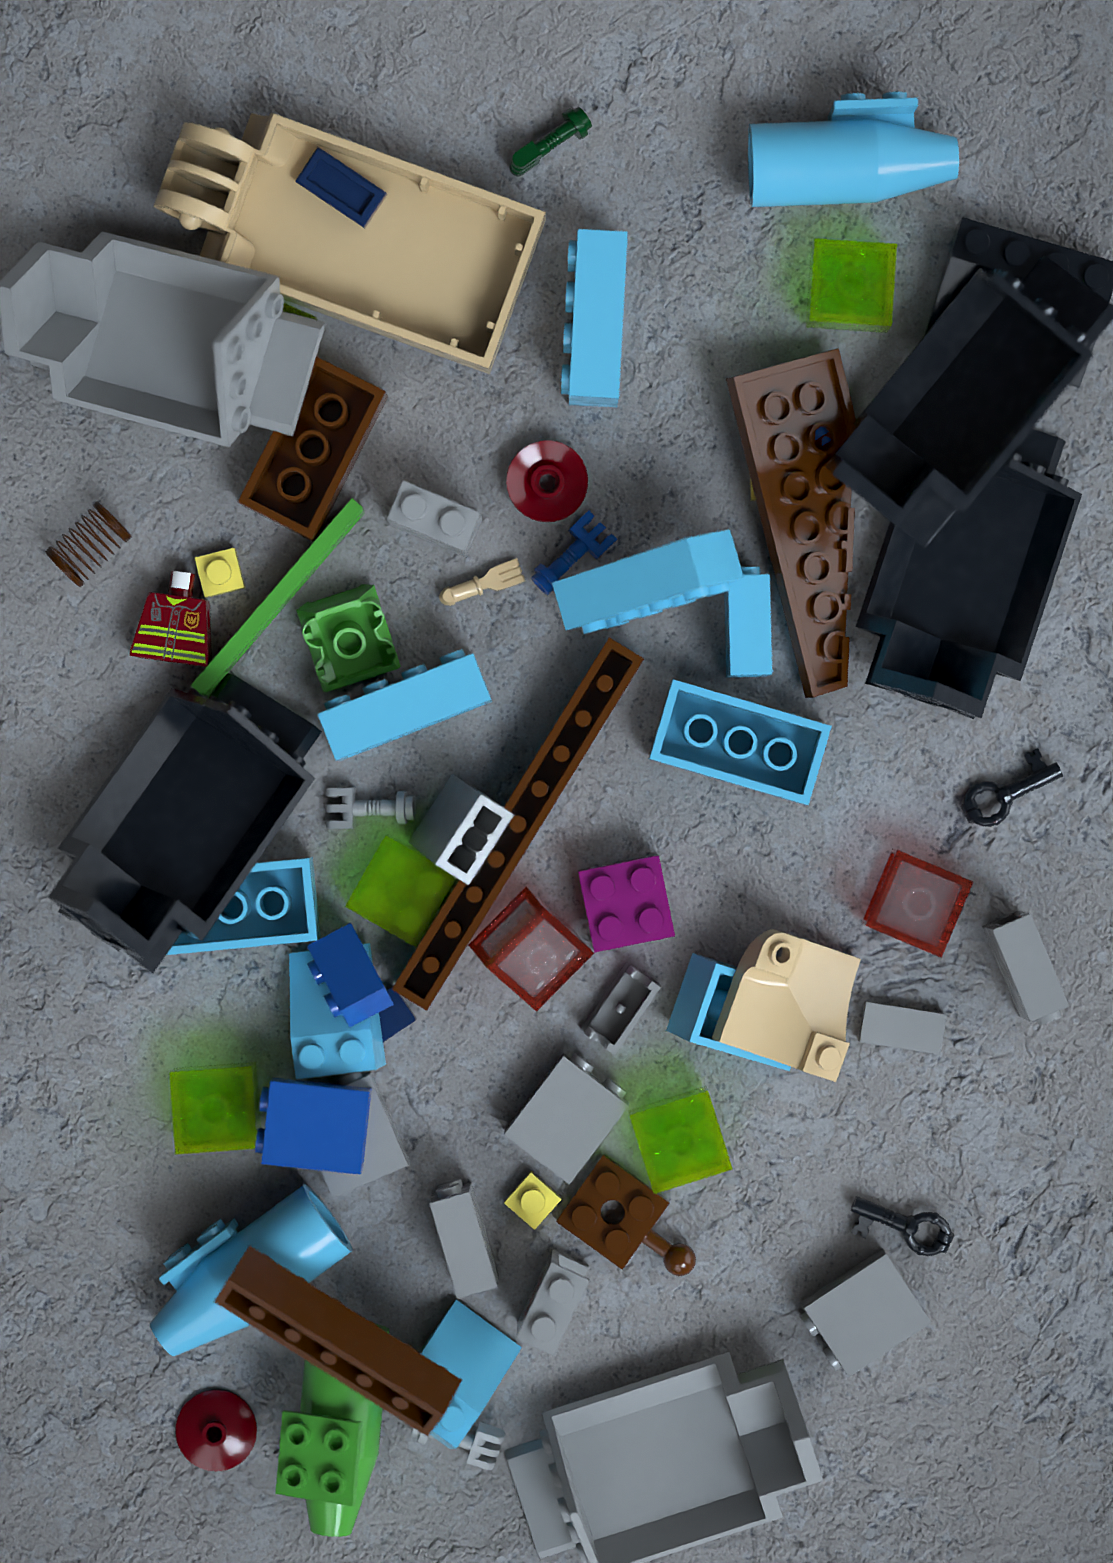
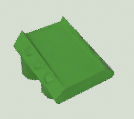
[296,584,401,692]

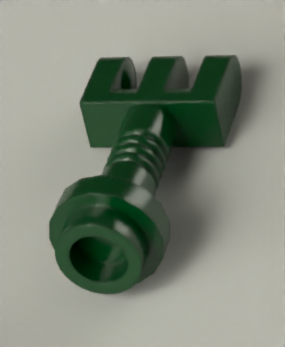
[510,107,592,177]

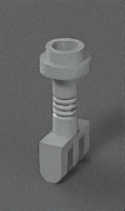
[326,788,417,829]
[411,1422,506,1470]

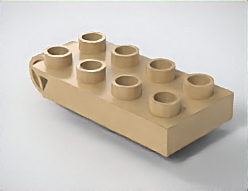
[154,113,546,374]

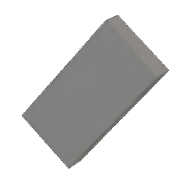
[858,1001,947,1055]

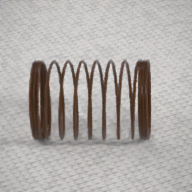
[45,501,132,587]

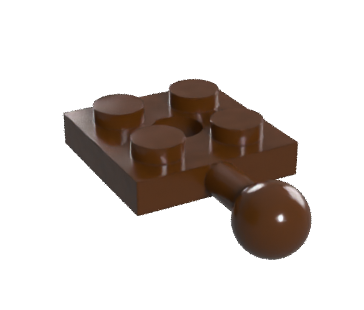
[556,1154,696,1276]

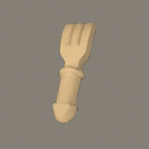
[439,558,526,606]

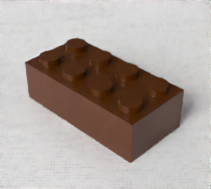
[238,356,388,542]

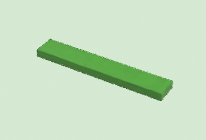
[191,498,365,696]

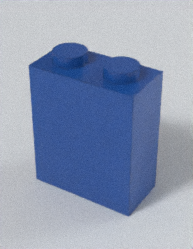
[255,1077,372,1175]

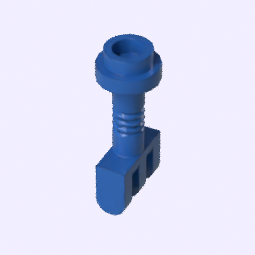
[531,510,618,595]

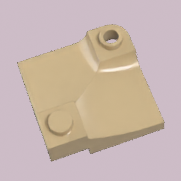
[712,929,861,1082]

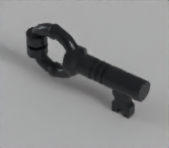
[960,748,1063,827]
[851,1196,955,1256]

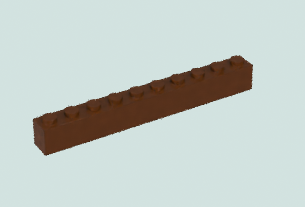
[392,637,644,1011]

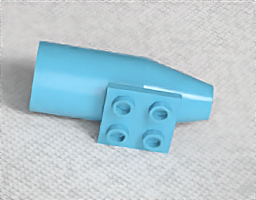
[748,92,959,207]
[150,1184,353,1357]

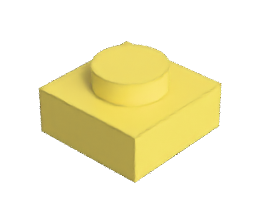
[195,548,245,598]
[504,1171,562,1230]

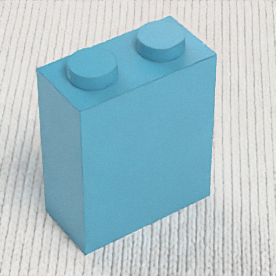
[724,567,772,678]

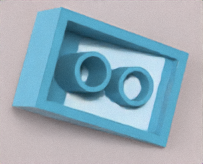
[289,943,386,1079]
[666,953,791,1071]
[419,1300,522,1449]

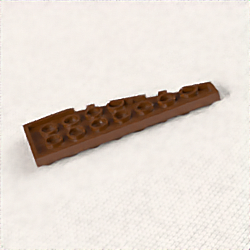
[726,348,856,698]

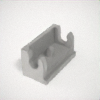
[580,962,661,1055]

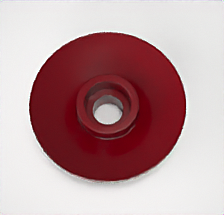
[506,440,588,523]
[175,1389,257,1471]

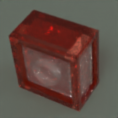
[861,849,973,958]
[468,887,594,1012]

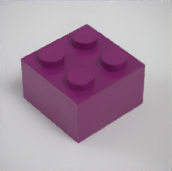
[578,854,675,953]

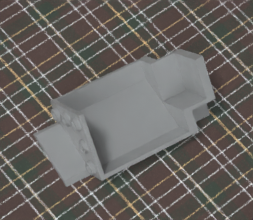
[0,232,326,447]
[505,1352,823,1563]

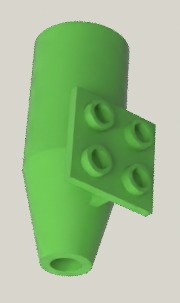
[275,1324,389,1537]

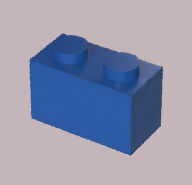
[307,923,394,1028]

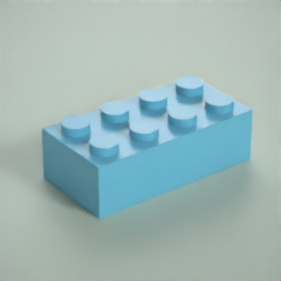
[561,229,628,408]
[552,530,744,634]
[318,649,493,761]
[648,679,832,805]
[167,857,321,955]

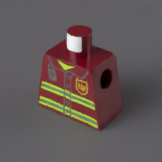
[129,571,212,667]

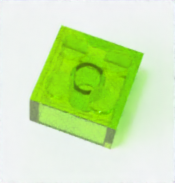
[805,238,897,333]
[345,834,456,948]
[169,1062,261,1155]
[628,1086,733,1194]

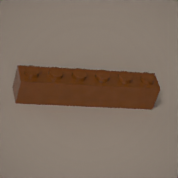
[214,1245,462,1437]

